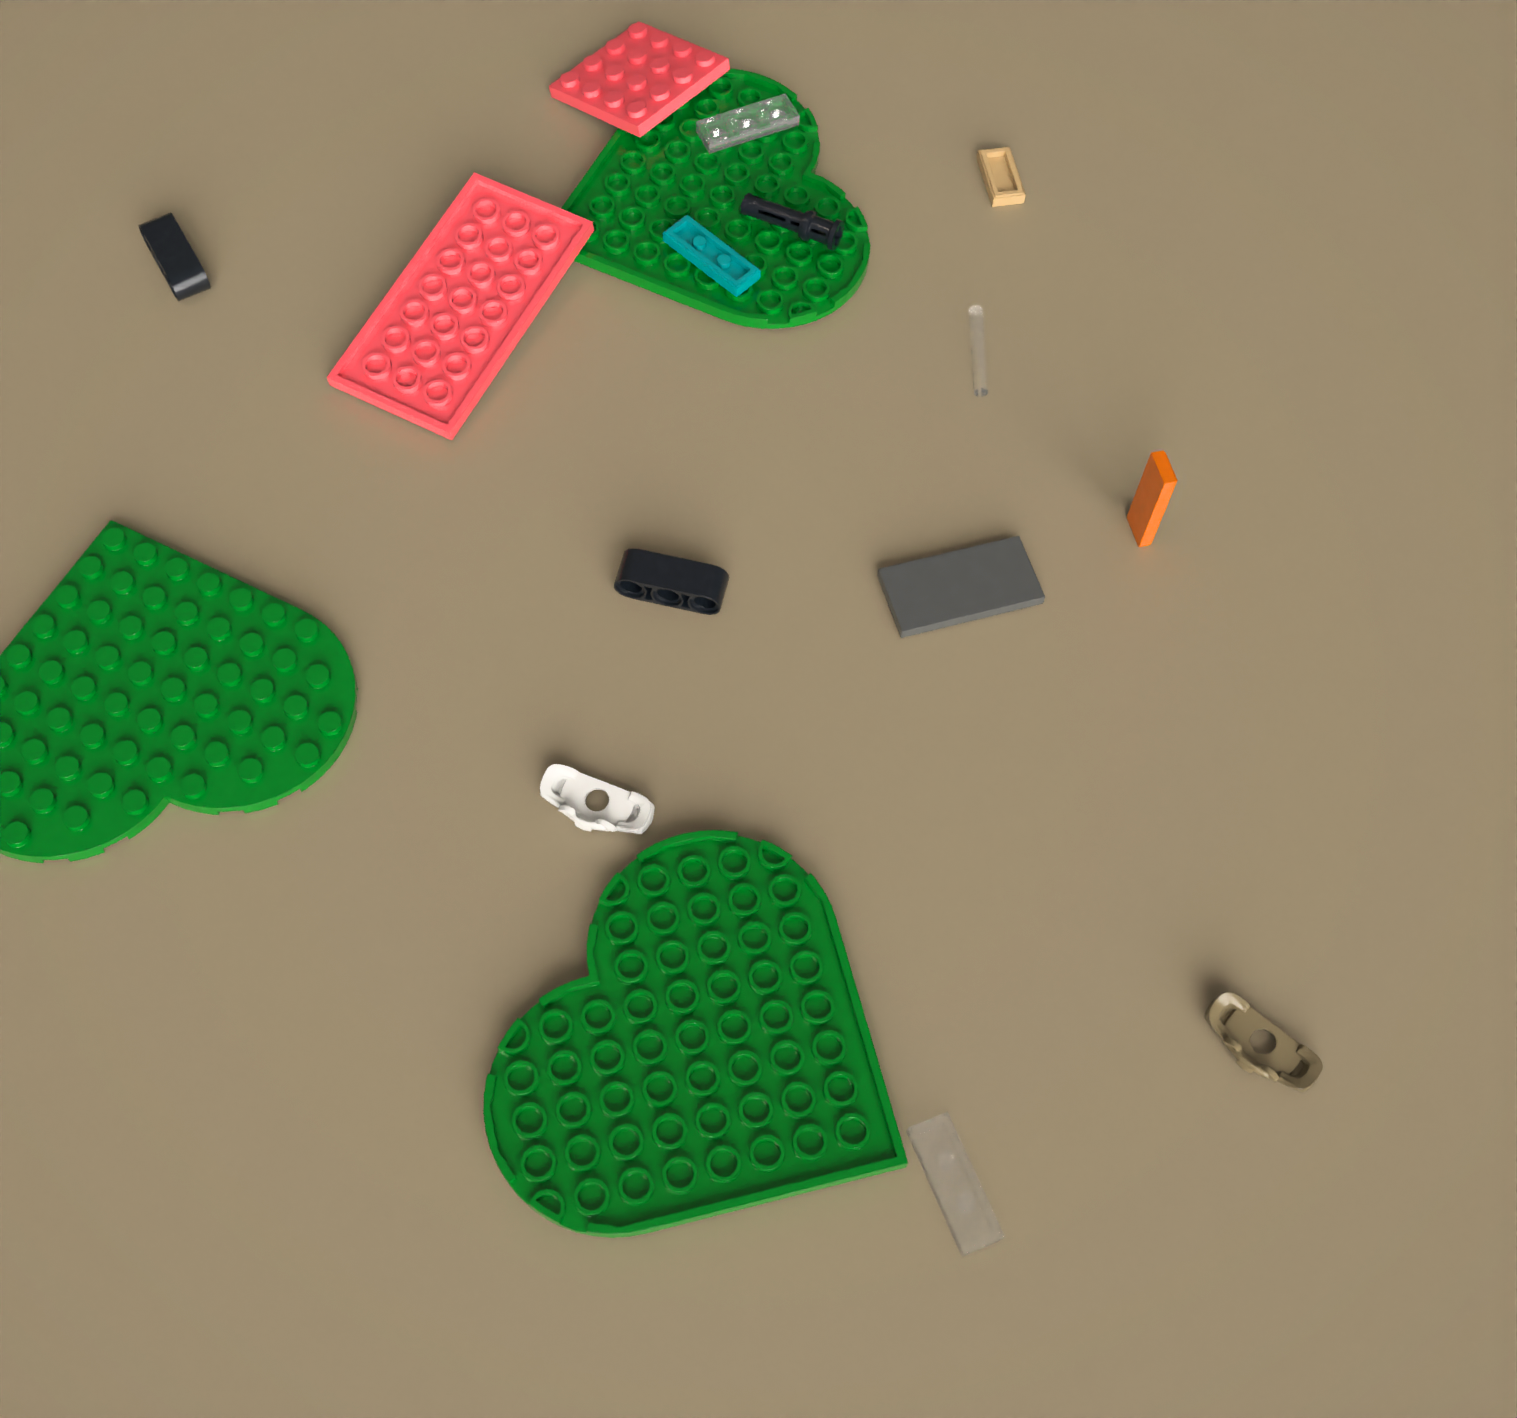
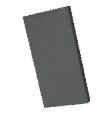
[877,536,1045,638]

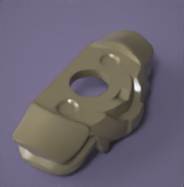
[1204,992,1323,1093]

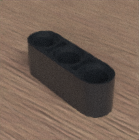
[138,213,211,301]
[614,548,730,615]

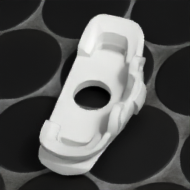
[540,764,655,834]

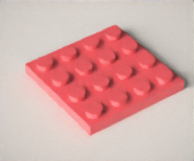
[549,21,730,138]

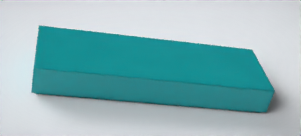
[663,215,761,297]

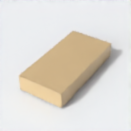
[977,147,1026,207]

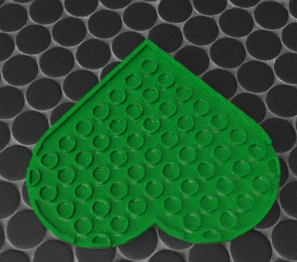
[561,69,871,329]
[0,520,358,863]
[483,830,908,1238]

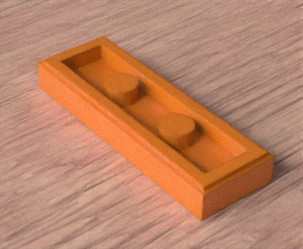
[1126,450,1178,547]

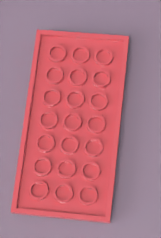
[327,172,594,440]

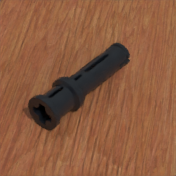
[741,193,844,251]

